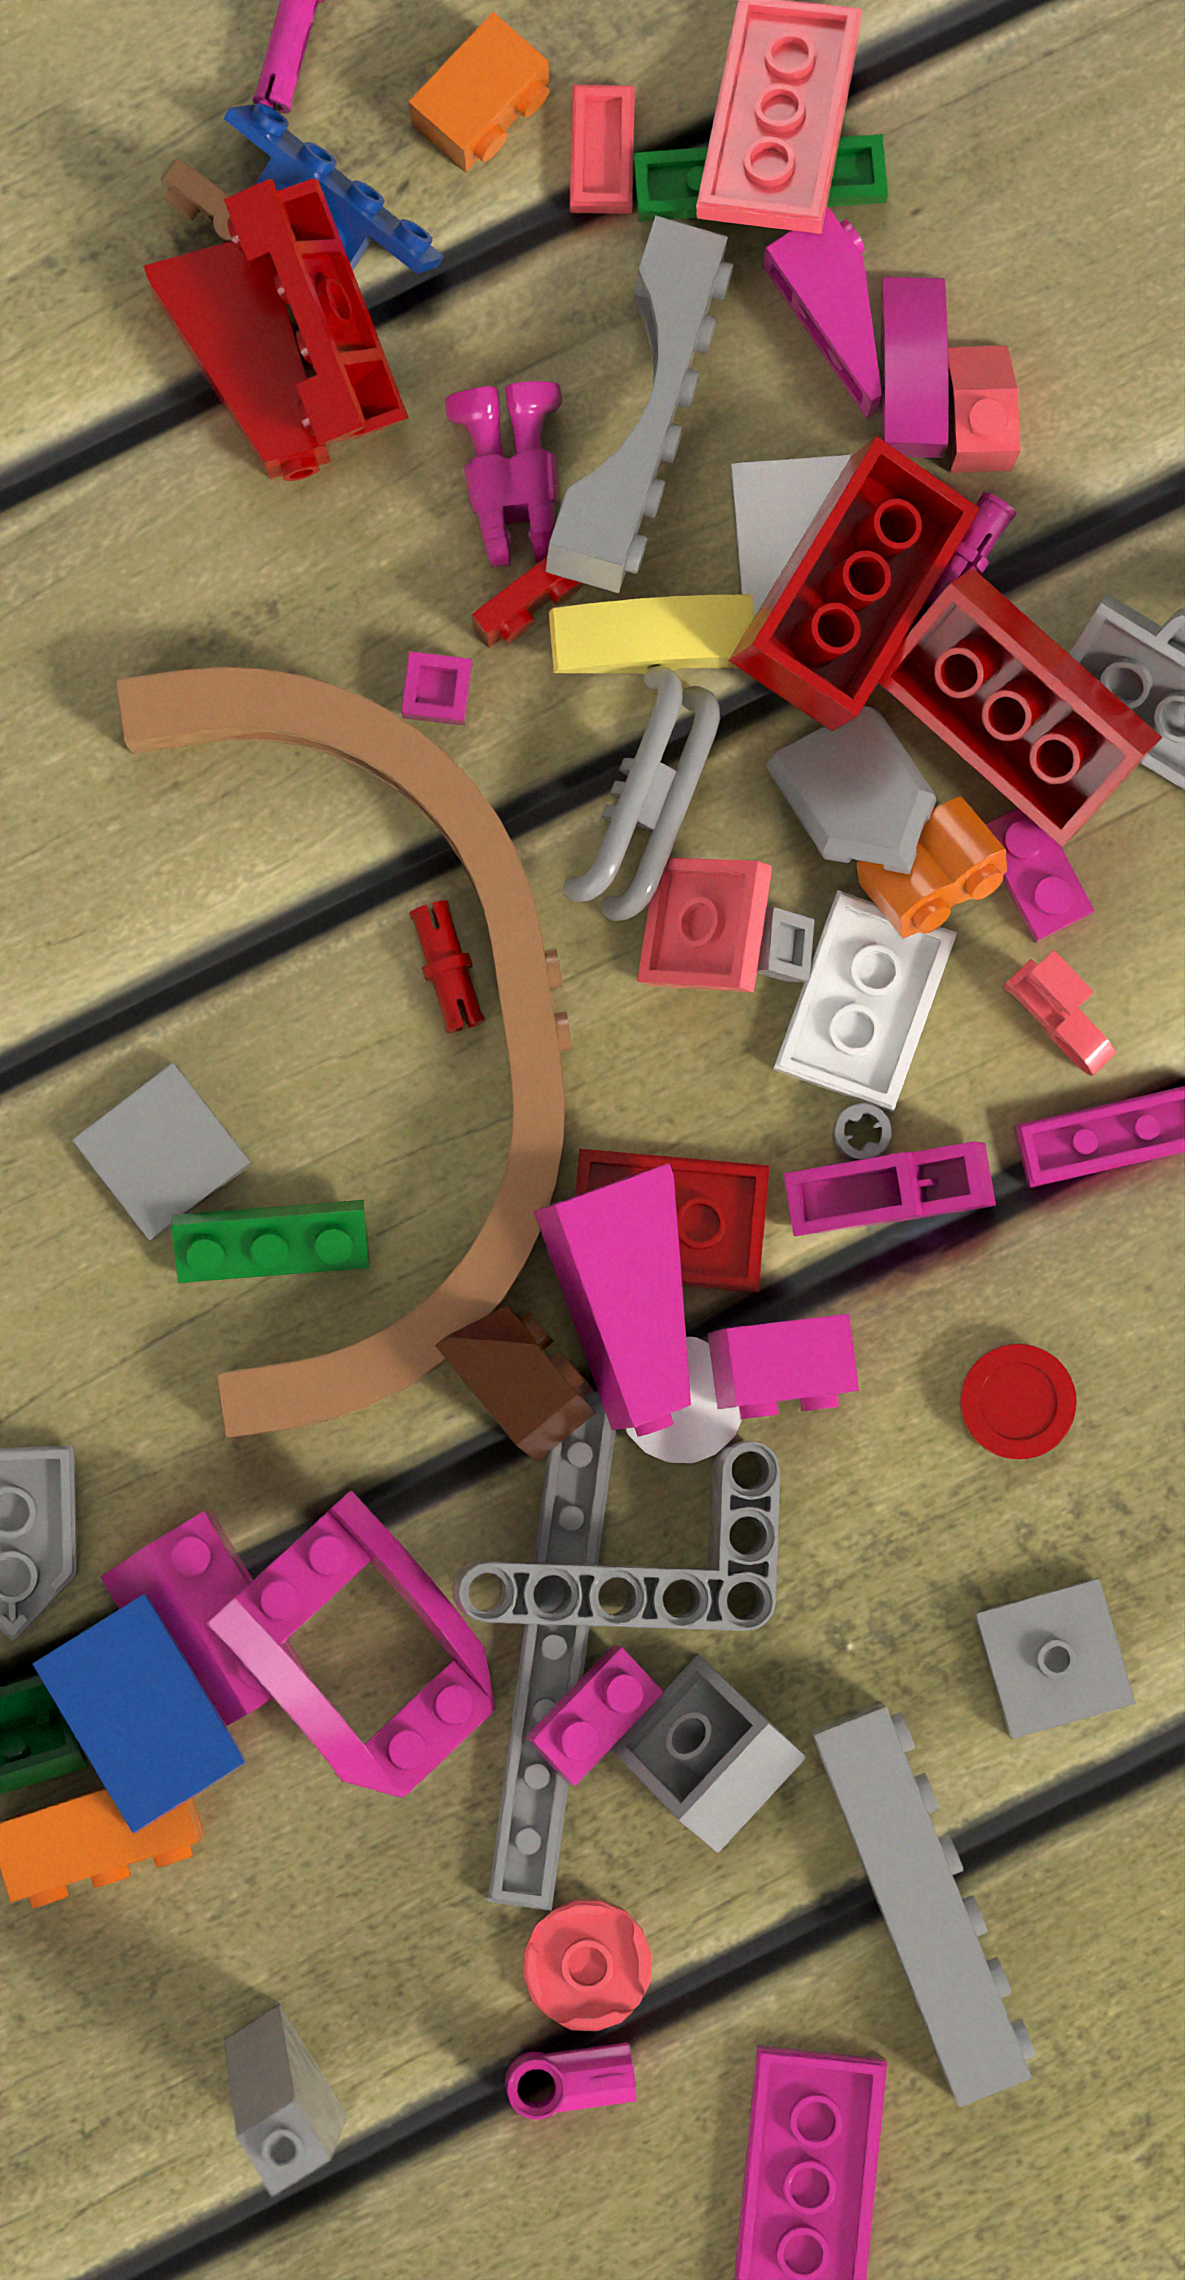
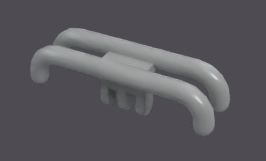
[563,665,720,921]

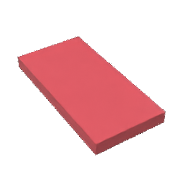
[696,0,862,234]

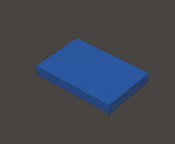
[33,1594,248,1833]

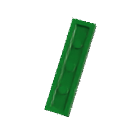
[633,134,888,222]

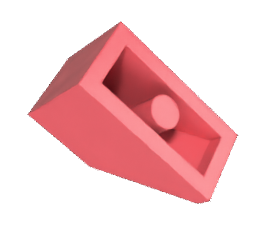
[948,345,1021,473]

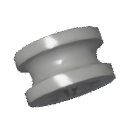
[832,1103,892,1161]

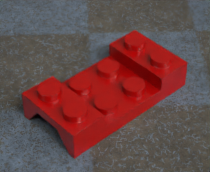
[224,178,409,445]

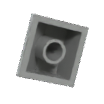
[611,1654,806,1853]

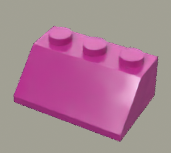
[100,1510,310,1726]

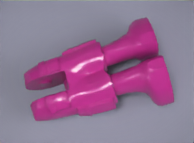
[445,381,563,567]

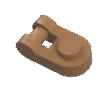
[160,159,232,243]

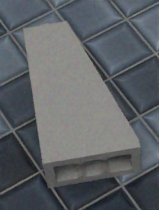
[224,2004,347,2196]

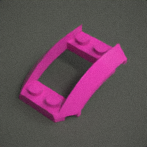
[206,1491,496,1798]

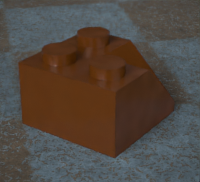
[435,1305,597,1462]

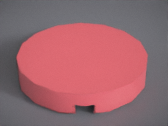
[523,1898,652,2031]

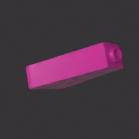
[534,1163,691,1437]

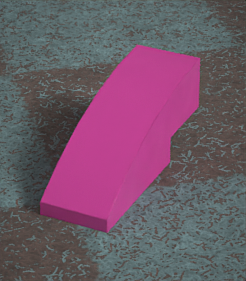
[880,277,949,458]
[784,1141,996,1237]

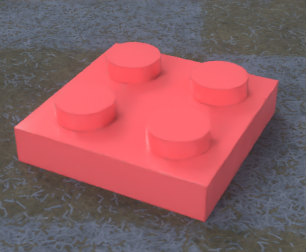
[637,858,772,993]

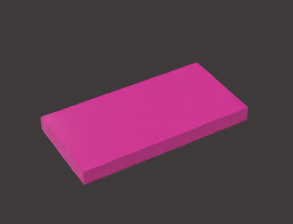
[734,2045,887,2280]

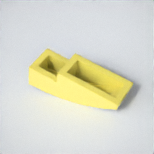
[549,595,754,674]

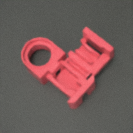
[1003,950,1116,1076]

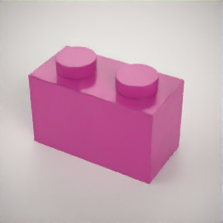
[707,1314,859,1419]

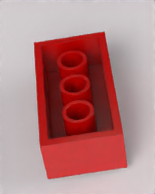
[728,436,980,731]
[878,568,1163,847]

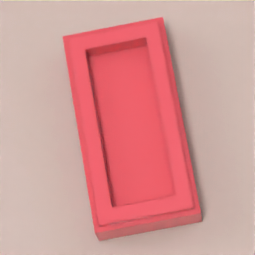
[570,85,635,214]

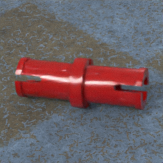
[409,900,486,1033]

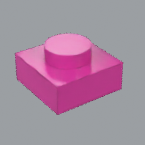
[401,651,473,726]

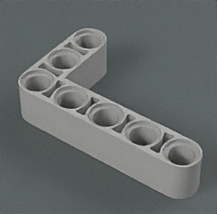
[452,1441,780,1631]

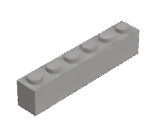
[810,1702,1036,2107]

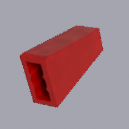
[143,241,330,481]

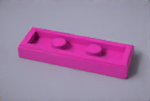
[1014,1086,1185,1188]

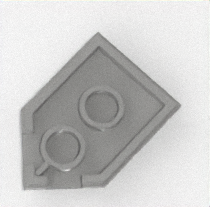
[766,706,936,874]
[0,1445,78,1642]

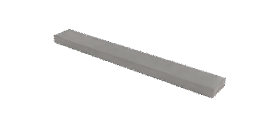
[487,1392,616,1911]

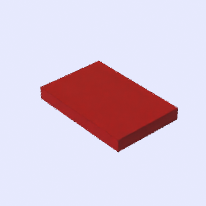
[575,1148,770,1293]

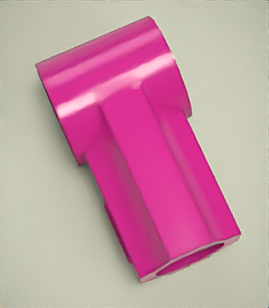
[505,2042,637,2120]

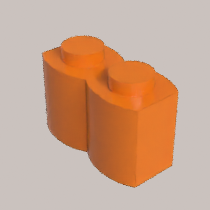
[857,796,1007,938]

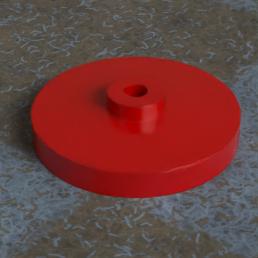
[960,1344,1077,1460]

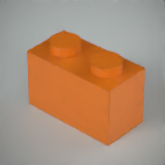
[408,12,550,172]

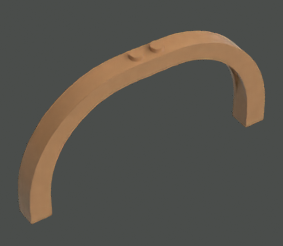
[116,667,572,1438]

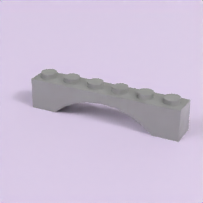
[546,215,734,593]

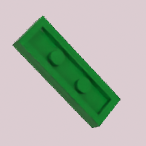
[171,1200,370,1283]

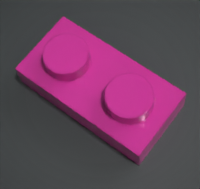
[986,808,1095,943]
[525,1645,664,1786]

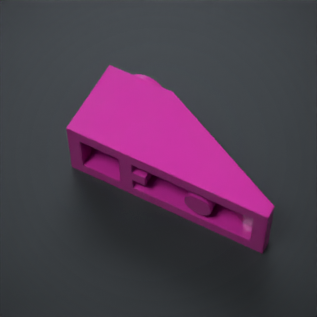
[763,207,882,419]

